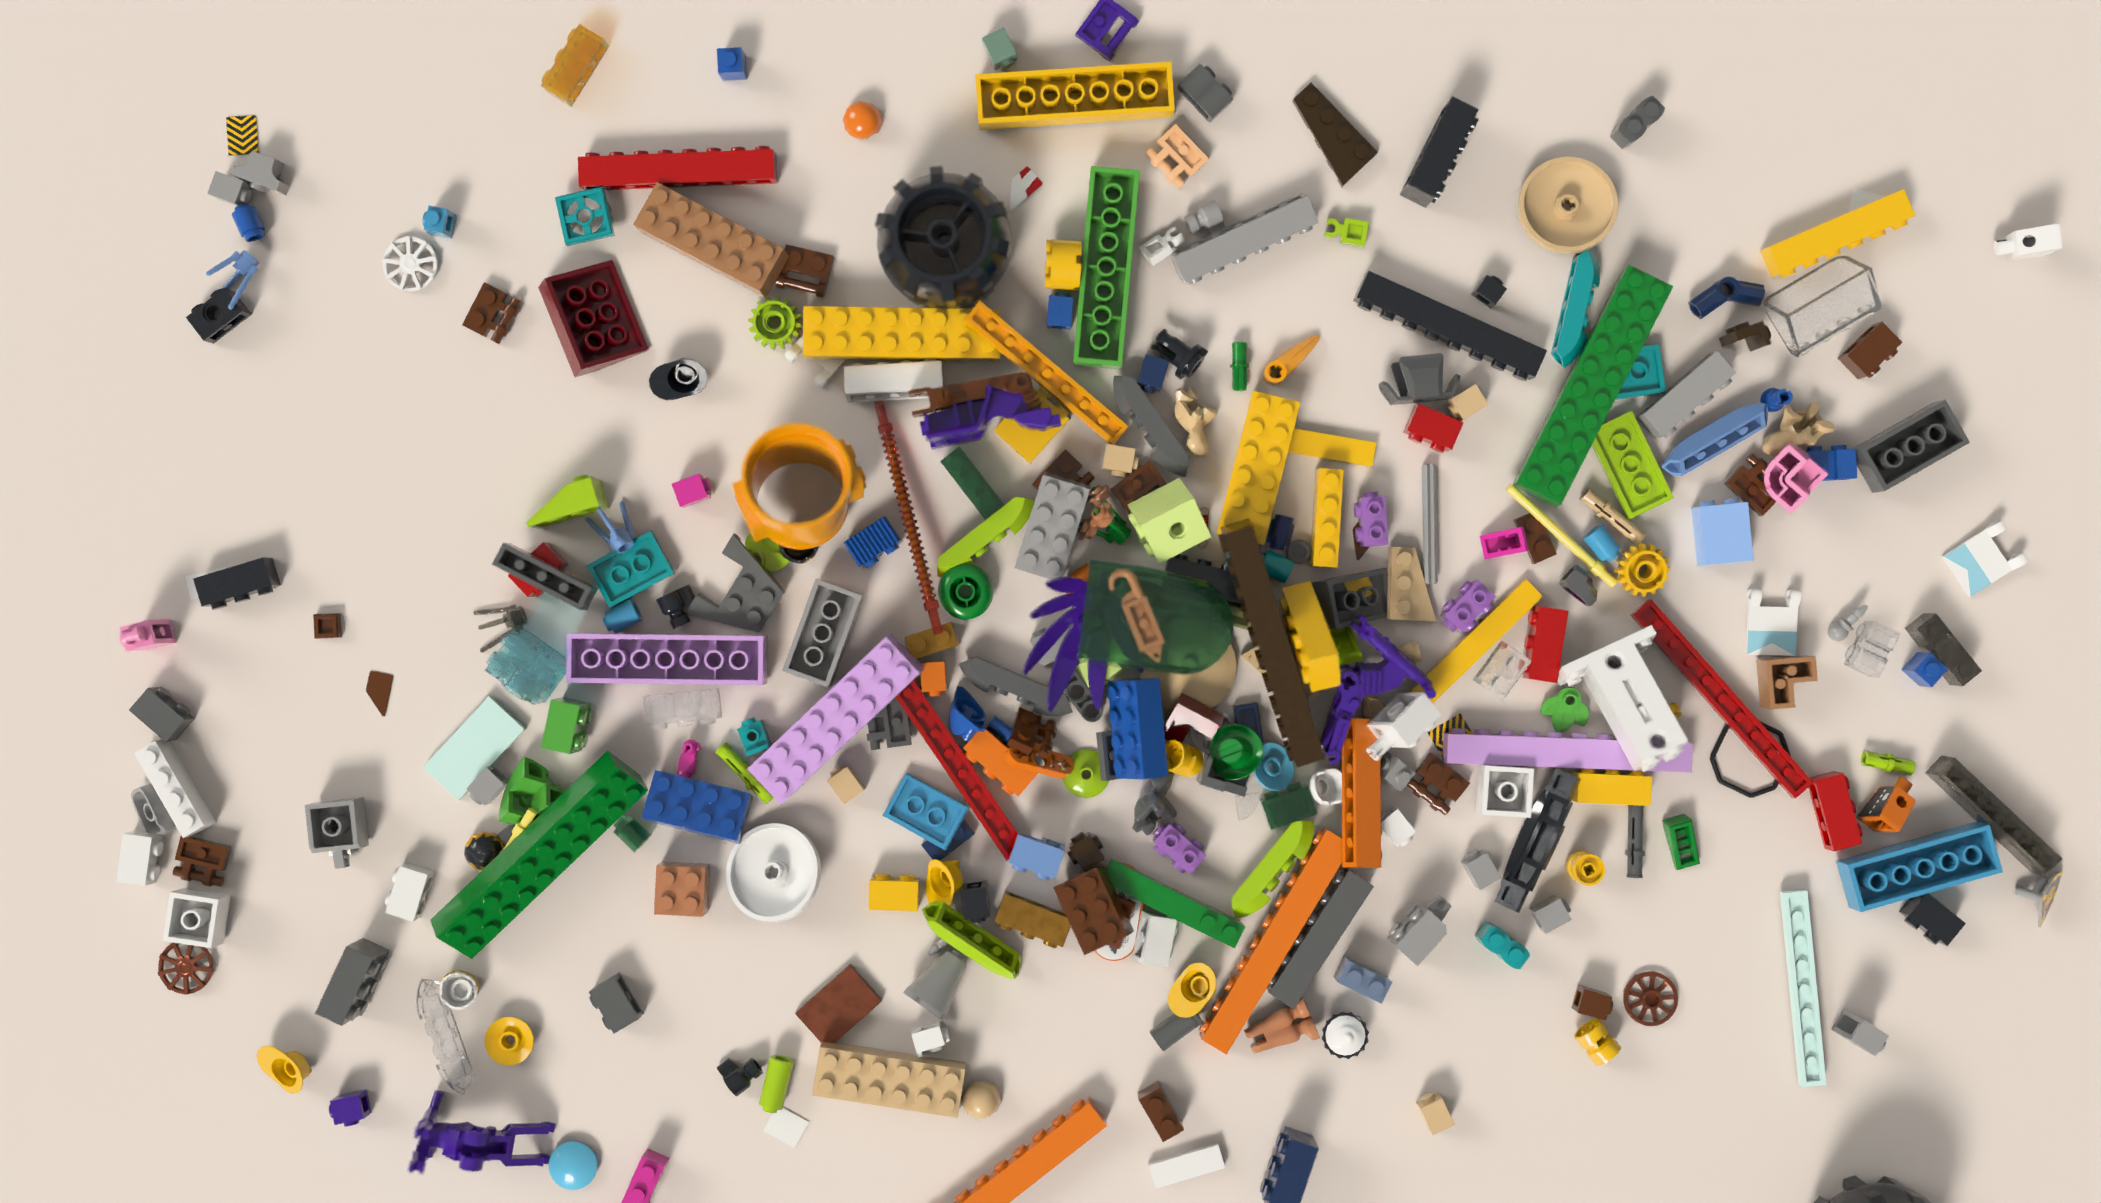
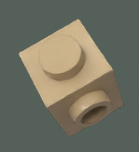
[1102,444,1139,478]

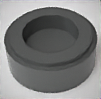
[1286,540,1311,564]

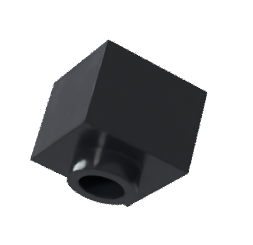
[1471,275,1507,308]

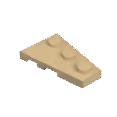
[1387,547,1436,622]

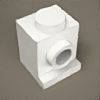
[911,1021,950,1058]

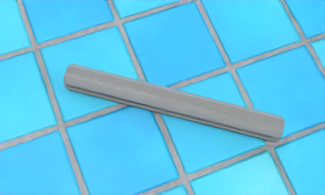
[1422,464,1438,584]

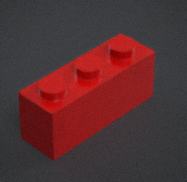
[1520,606,1568,683]
[1808,771,1863,852]

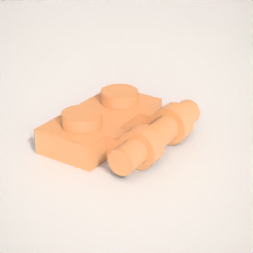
[1145,124,1209,189]

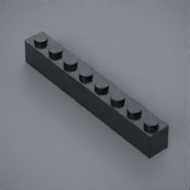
[1353,271,1547,381]

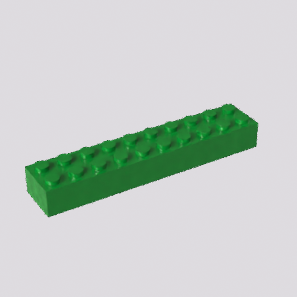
[1513,265,1674,508]
[430,750,648,959]

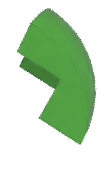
[498,757,563,824]

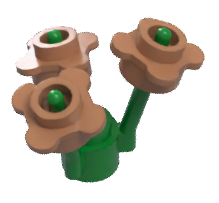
[1078,484,1131,545]

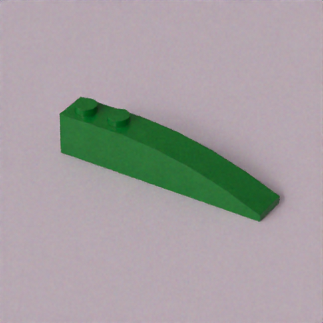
[1106,858,1246,948]

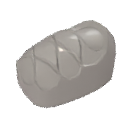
[131,784,176,835]

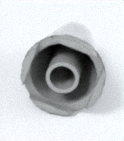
[903,949,967,1020]

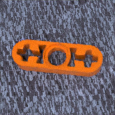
[1005,747,1074,779]

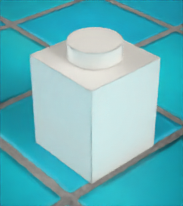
[1381,807,1416,847]

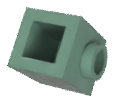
[982,27,1017,71]

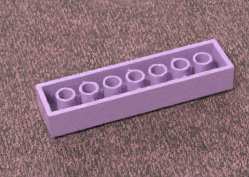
[566,633,768,685]
[748,633,925,804]

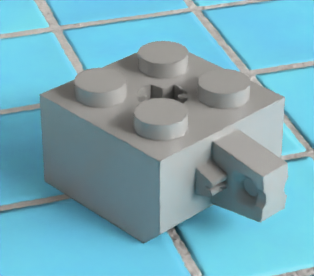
[305,797,369,869]
[1388,895,1452,966]

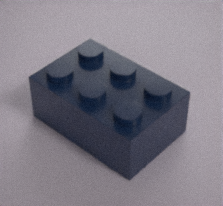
[1260,1126,1319,1203]

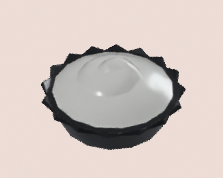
[1322,1012,1369,1059]

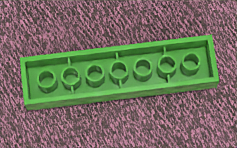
[1073,166,1140,370]

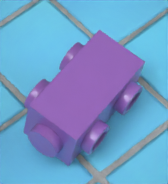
[1354,492,1388,547]
[1440,580,1496,632]
[1152,822,1206,874]

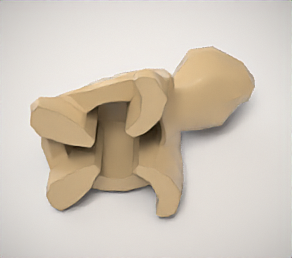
[1174,386,1218,456]
[1762,401,1835,457]

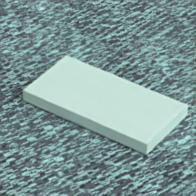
[423,696,526,800]

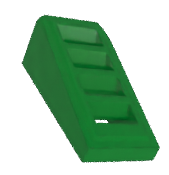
[1662,814,1700,870]

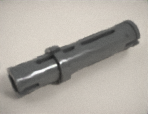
[1625,805,1645,878]

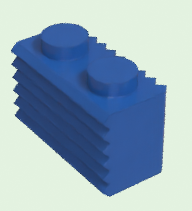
[844,516,902,568]

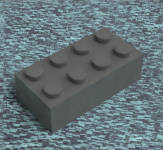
[1853,400,1970,493]

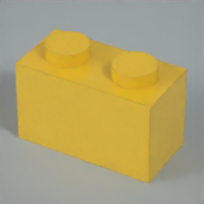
[868,873,920,911]

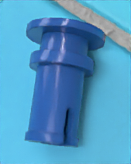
[1760,388,1793,412]
[987,715,1012,744]

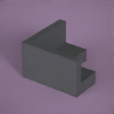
[1196,753,1249,797]

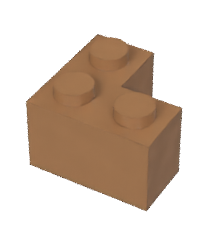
[1756,655,1818,710]

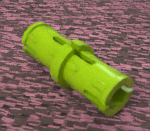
[1861,750,1915,776]

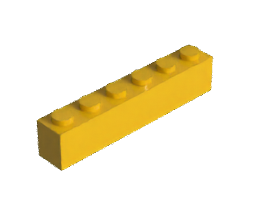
[1760,189,1915,278]

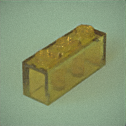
[541,24,609,107]

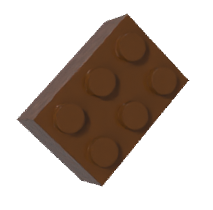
[1053,864,1134,955]

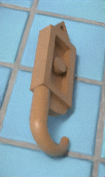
[1109,569,1165,663]

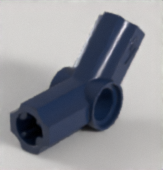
[1688,277,1765,319]

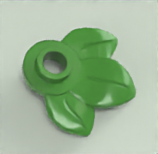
[1540,687,1589,732]

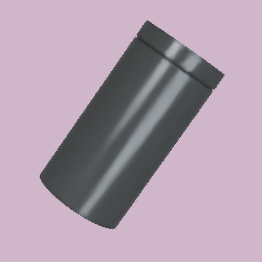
[1150,1013,1203,1051]

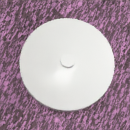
[726,823,821,922]

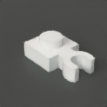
[1139,227,1185,266]

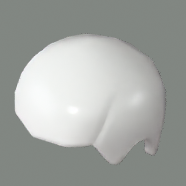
[1309,768,1342,805]

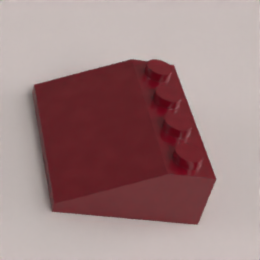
[538,260,649,377]

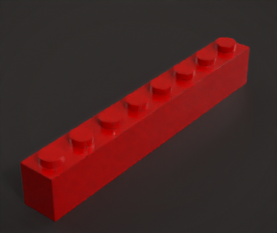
[578,146,778,191]

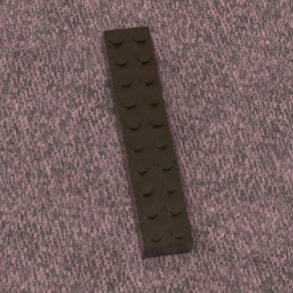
[1218,518,1325,767]

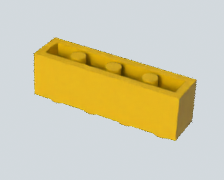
[1309,468,1344,568]

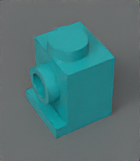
[737,717,772,757]

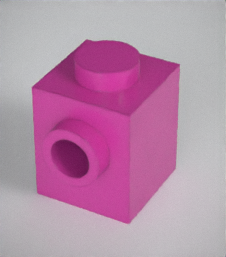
[672,474,713,508]

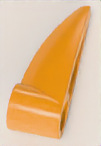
[1262,334,1320,385]

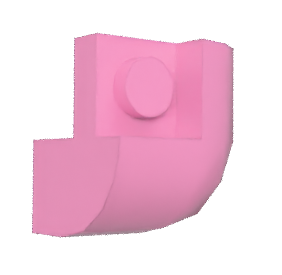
[1764,442,1828,513]

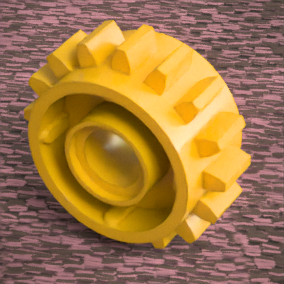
[1614,543,1671,597]

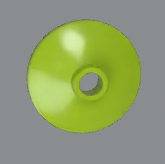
[1062,749,1109,798]

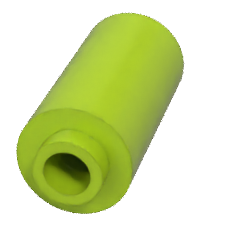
[759,1055,794,1113]

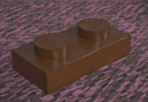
[1513,513,1557,564]

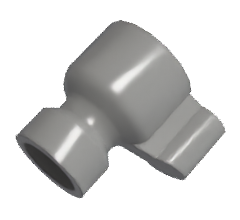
[1184,200,1226,235]

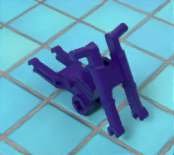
[1320,614,1436,765]
[408,1090,555,1174]

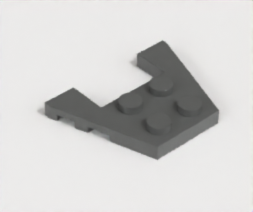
[686,533,785,633]

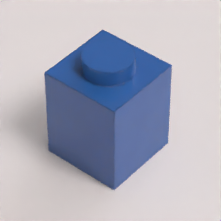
[717,47,747,81]
[1047,292,1074,330]
[1902,652,1948,687]

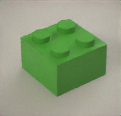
[541,698,593,754]

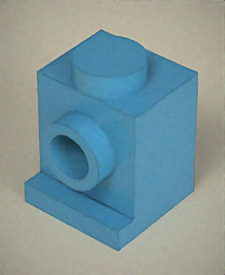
[422,205,456,239]

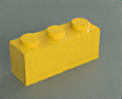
[1572,768,1652,806]

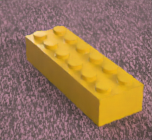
[1216,391,1301,547]

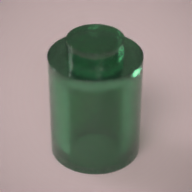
[613,815,652,853]

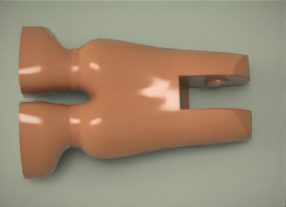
[1244,997,1320,1053]

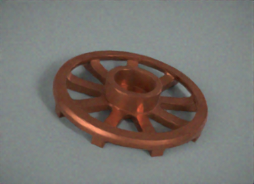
[157,942,213,995]
[1623,971,1678,1026]

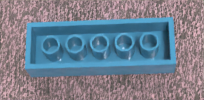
[1836,822,2003,912]

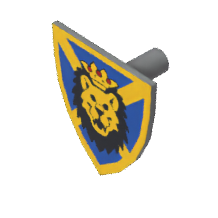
[2015,871,2063,928]

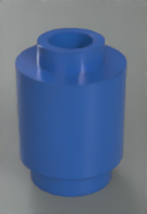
[231,203,265,242]

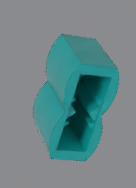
[1475,921,1530,969]

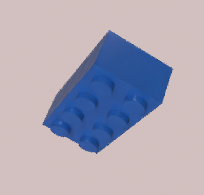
[1107,678,1168,780]
[641,770,753,844]

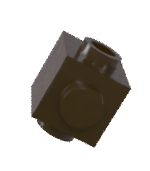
[1067,832,1105,872]

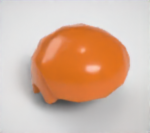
[843,101,883,139]

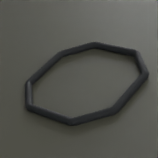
[1710,721,1791,798]

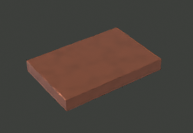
[795,964,882,1043]

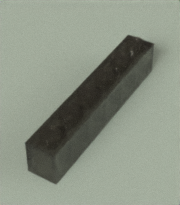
[1925,755,2062,877]

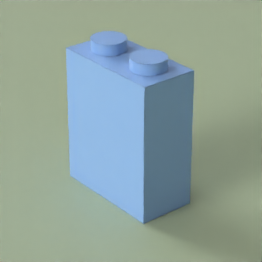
[1691,498,1754,566]

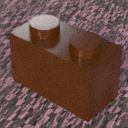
[1837,322,1903,379]
[1137,1081,1184,1142]

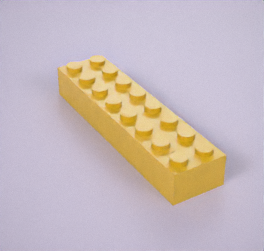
[975,62,1175,131]
[803,306,1000,362]

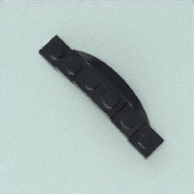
[1495,768,1581,913]

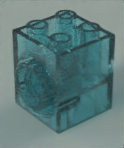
[485,629,566,705]

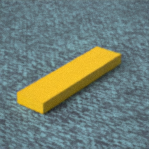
[1288,428,1377,467]

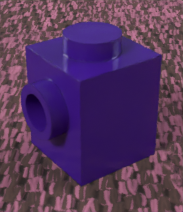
[329,1089,372,1127]

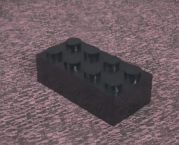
[1400,96,1479,208]

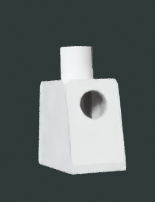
[1994,224,2063,260]

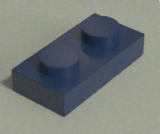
[921,820,975,861]

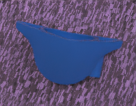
[949,686,986,741]

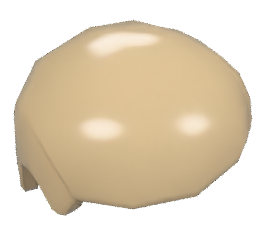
[962,1081,1001,1119]

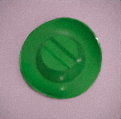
[938,564,994,620]
[1210,724,1263,780]

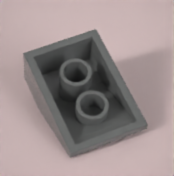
[1311,568,1388,630]

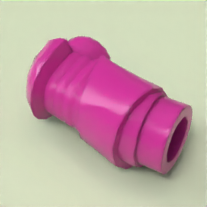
[677,740,701,779]

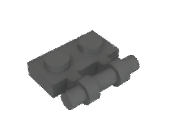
[866,698,912,750]

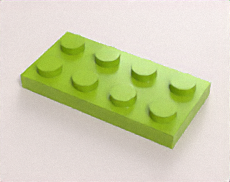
[1592,410,1674,520]

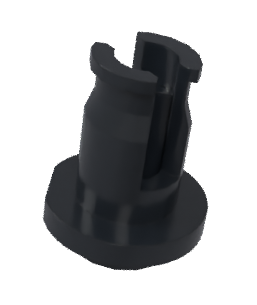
[1151,329,1208,379]

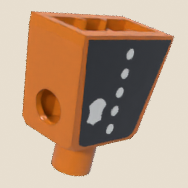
[1856,777,1916,832]

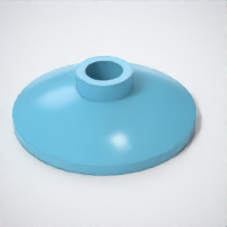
[1254,743,1294,791]

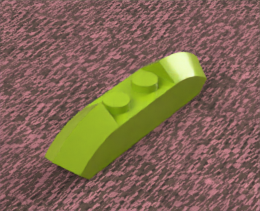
[937,497,1035,577]
[1231,821,1314,918]
[922,901,1021,979]

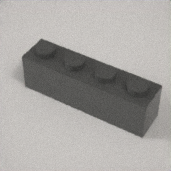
[492,542,598,610]

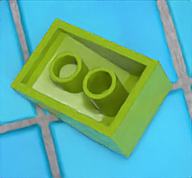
[526,475,610,529]

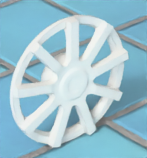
[382,236,438,291]

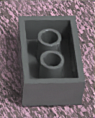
[315,938,389,1026]

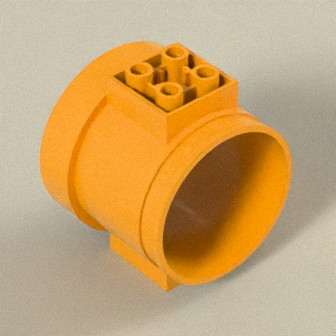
[732,423,866,550]

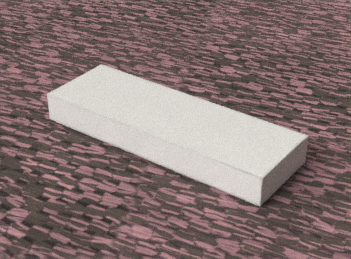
[1148,1142,1225,1189]

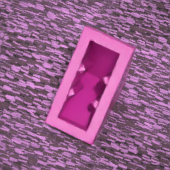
[1480,526,1529,559]

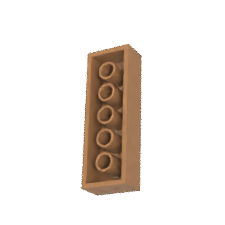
[633,182,789,298]

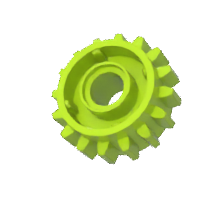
[748,296,803,350]

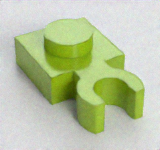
[1324,218,1369,247]

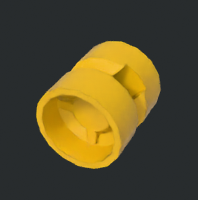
[1165,740,1204,778]
[1565,850,1605,886]
[1574,1018,1621,1066]

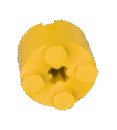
[1045,239,1081,290]

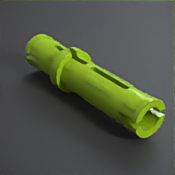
[715,742,774,805]

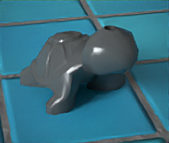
[1133,771,1177,836]

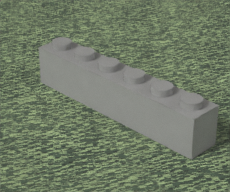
[1170,193,1319,284]

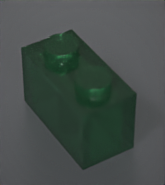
[1259,782,1317,830]

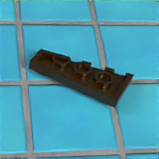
[1292,83,1378,188]

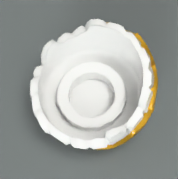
[439,970,479,1010]

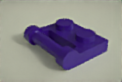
[1075,0,1139,61]

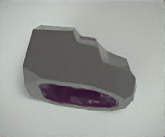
[1559,565,1598,606]

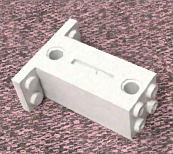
[1558,625,1688,772]

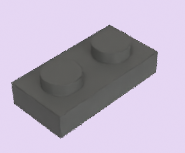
[1096,730,1119,781]

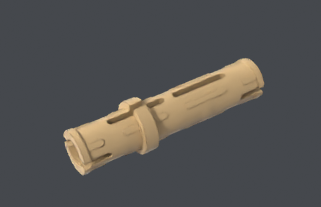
[1579,488,1646,545]

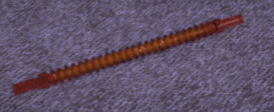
[874,401,943,635]

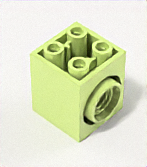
[1127,478,1211,564]

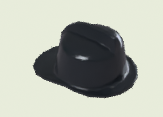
[649,358,708,400]

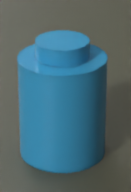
[1583,524,1621,562]
[603,599,643,633]

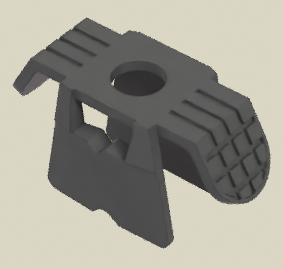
[1379,353,1461,405]

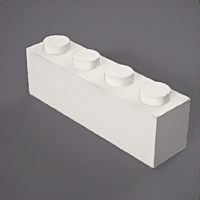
[844,359,944,403]
[134,740,217,838]

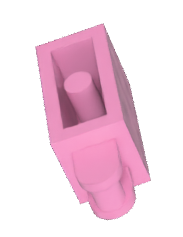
[120,619,177,651]

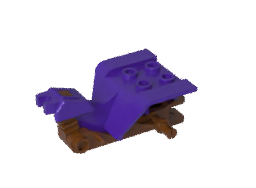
[908,372,1061,450]

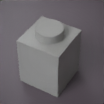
[207,171,252,206]
[466,766,508,805]
[1461,849,1501,890]
[1529,895,1572,934]

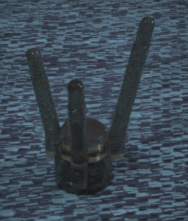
[473,604,528,653]

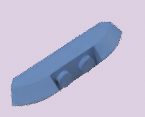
[1661,403,1768,476]

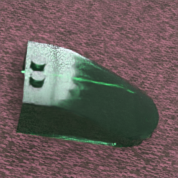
[1078,560,1233,675]

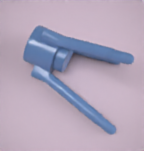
[206,250,260,310]
[585,501,636,553]

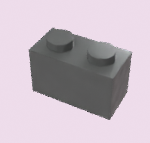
[129,687,195,742]
[589,973,644,1034]

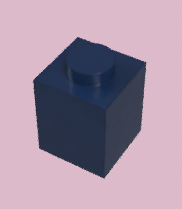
[1137,354,1169,394]

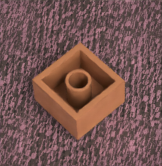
[654,862,710,917]

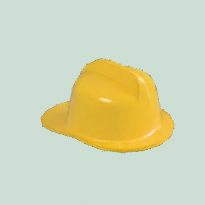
[925,859,963,907]
[1168,962,1217,1018]
[256,1045,312,1094]

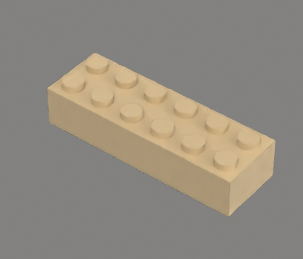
[812,1042,966,1118]

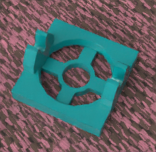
[555,187,615,246]

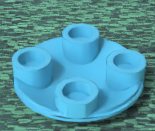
[549,1140,598,1190]

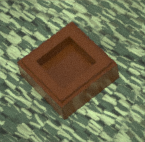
[313,613,342,639]

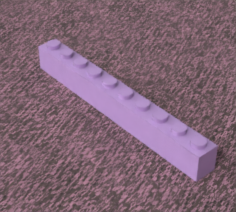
[1442,728,1693,772]

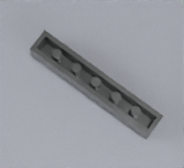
[1266,867,1374,1009]

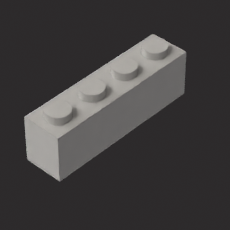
[1637,351,1736,439]

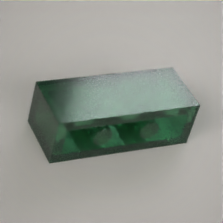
[940,446,1004,520]

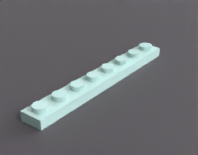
[1780,889,1827,1087]

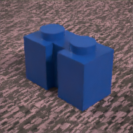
[1806,445,1857,481]

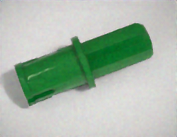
[1230,342,1249,391]

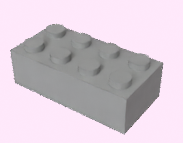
[1015,472,1091,579]
[782,579,865,688]

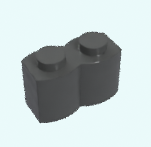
[1177,64,1233,123]
[1610,96,1665,149]

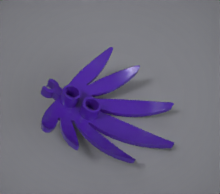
[1022,570,1144,712]

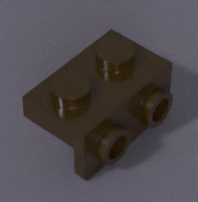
[1719,321,1771,352]

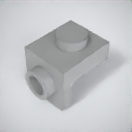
[1380,751,1416,792]

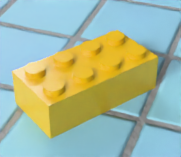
[1279,581,1341,692]

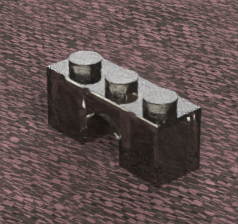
[1904,613,1982,686]

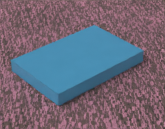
[883,773,970,851]

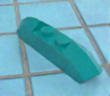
[1551,248,1600,368]

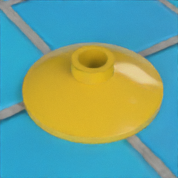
[485,1016,534,1066]

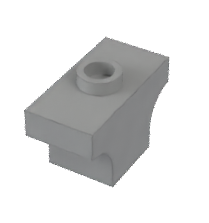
[231,151,290,195]

